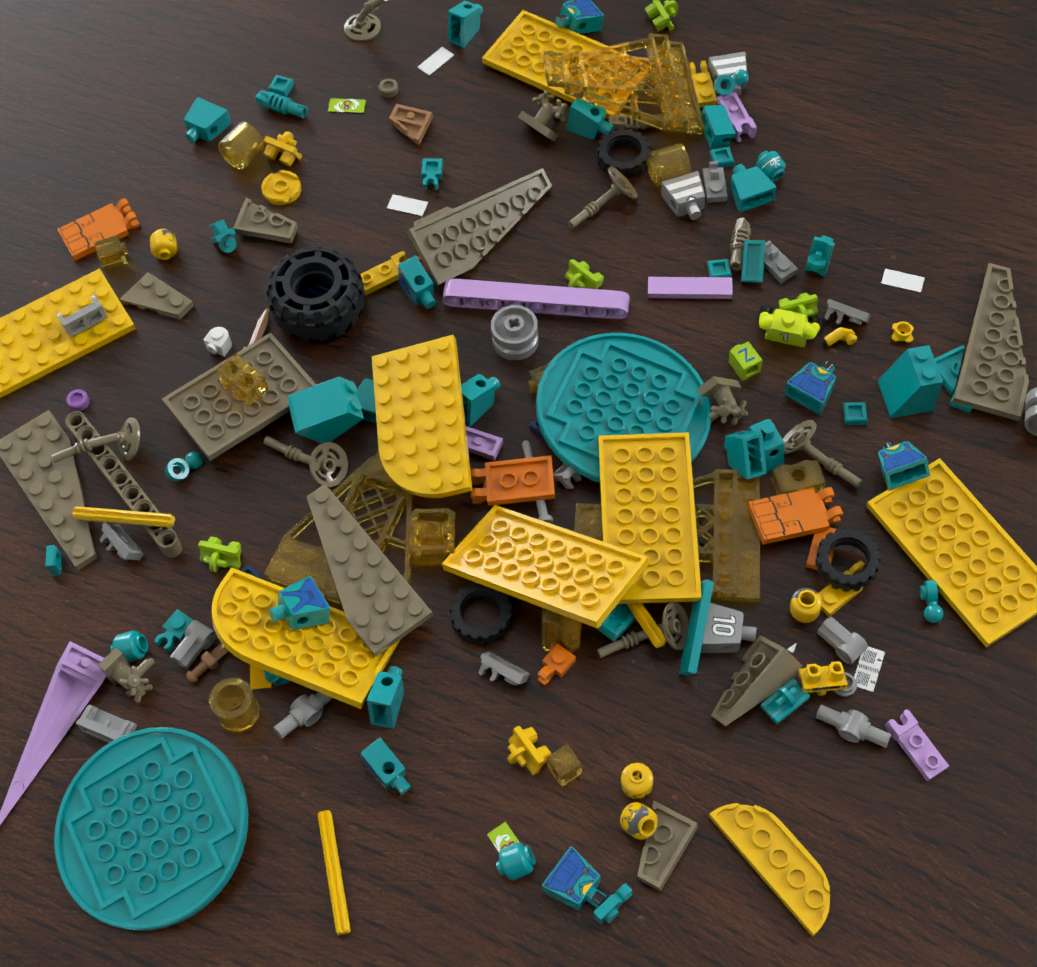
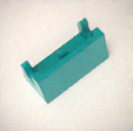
[699,105,736,149]

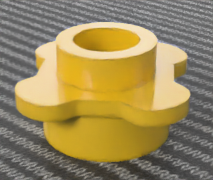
[891,321,914,343]

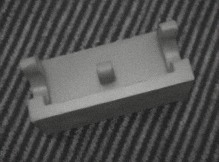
[57,295,107,338]
[76,705,137,743]

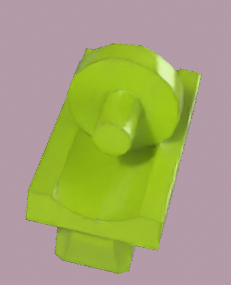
[645,0,678,32]
[565,259,604,289]
[779,293,818,320]
[198,536,242,572]

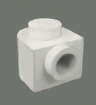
[203,327,232,357]

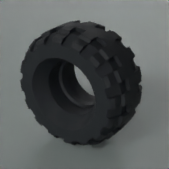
[266,246,365,343]

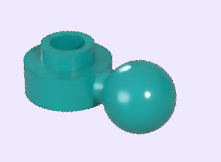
[714,69,749,96]
[165,452,203,482]
[920,580,943,623]

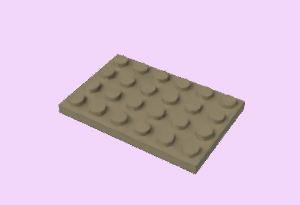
[162,333,316,461]

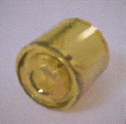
[218,122,266,170]
[647,143,691,187]
[209,678,260,732]

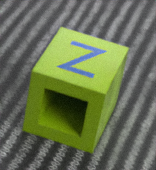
[729,341,762,381]

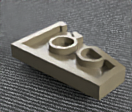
[233,198,298,243]
[120,272,194,319]

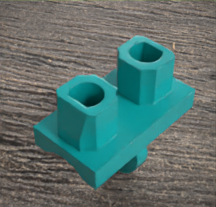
[209,220,236,253]
[805,235,835,277]
[760,678,810,724]

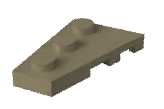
[637,801,698,892]

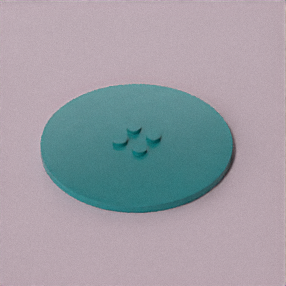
[536,333,711,483]
[54,727,248,931]

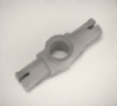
[273,692,333,739]
[816,704,892,748]

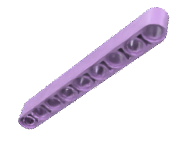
[442,279,630,319]

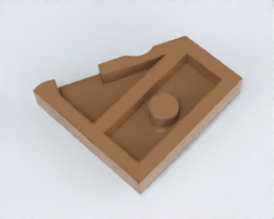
[389,104,433,145]

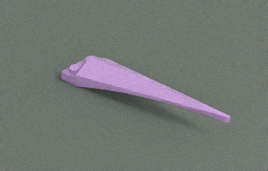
[0,641,106,825]

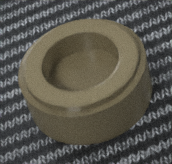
[379,79,399,98]

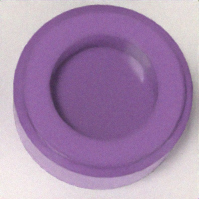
[66,389,90,411]

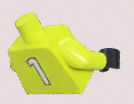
[758,304,825,348]

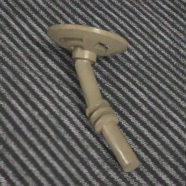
[344,0,388,42]
[568,167,638,229]
[52,417,140,463]
[783,420,863,488]
[264,436,348,487]
[597,602,689,658]

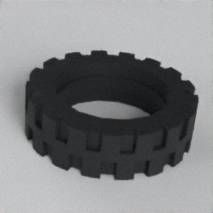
[597,128,650,179]
[815,528,881,592]
[449,583,513,645]

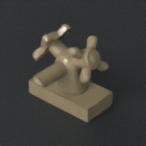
[518,91,567,142]
[698,376,748,425]
[98,648,155,703]

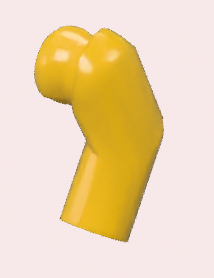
[824,327,857,346]

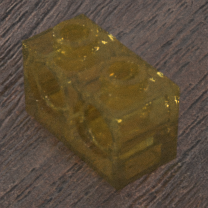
[216,353,269,406]

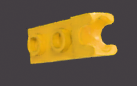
[361,251,408,296]

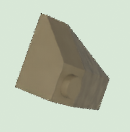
[711,635,802,726]

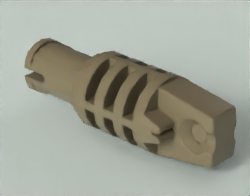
[609,112,664,131]
[729,217,751,271]

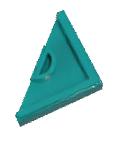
[934,345,965,395]

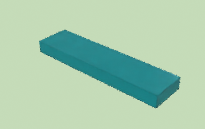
[679,579,714,677]

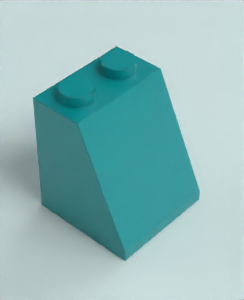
[878,345,943,419]
[287,376,364,443]

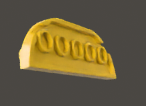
[709,803,830,937]

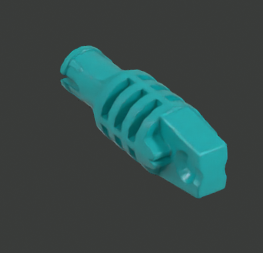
[255,90,308,118]

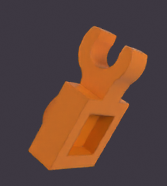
[537,643,576,686]

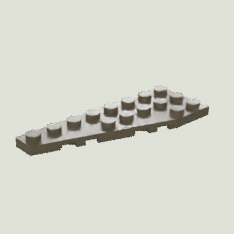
[407,168,552,287]
[952,263,1029,421]
[0,410,97,570]
[306,484,433,657]

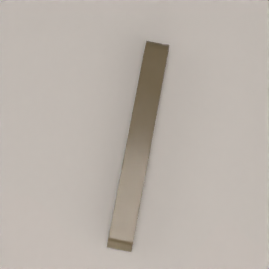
[65,411,182,558]

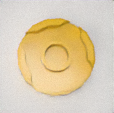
[261,170,302,206]

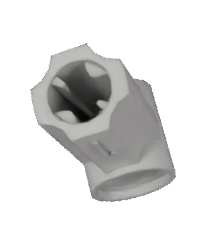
[817,617,868,664]
[170,620,216,669]

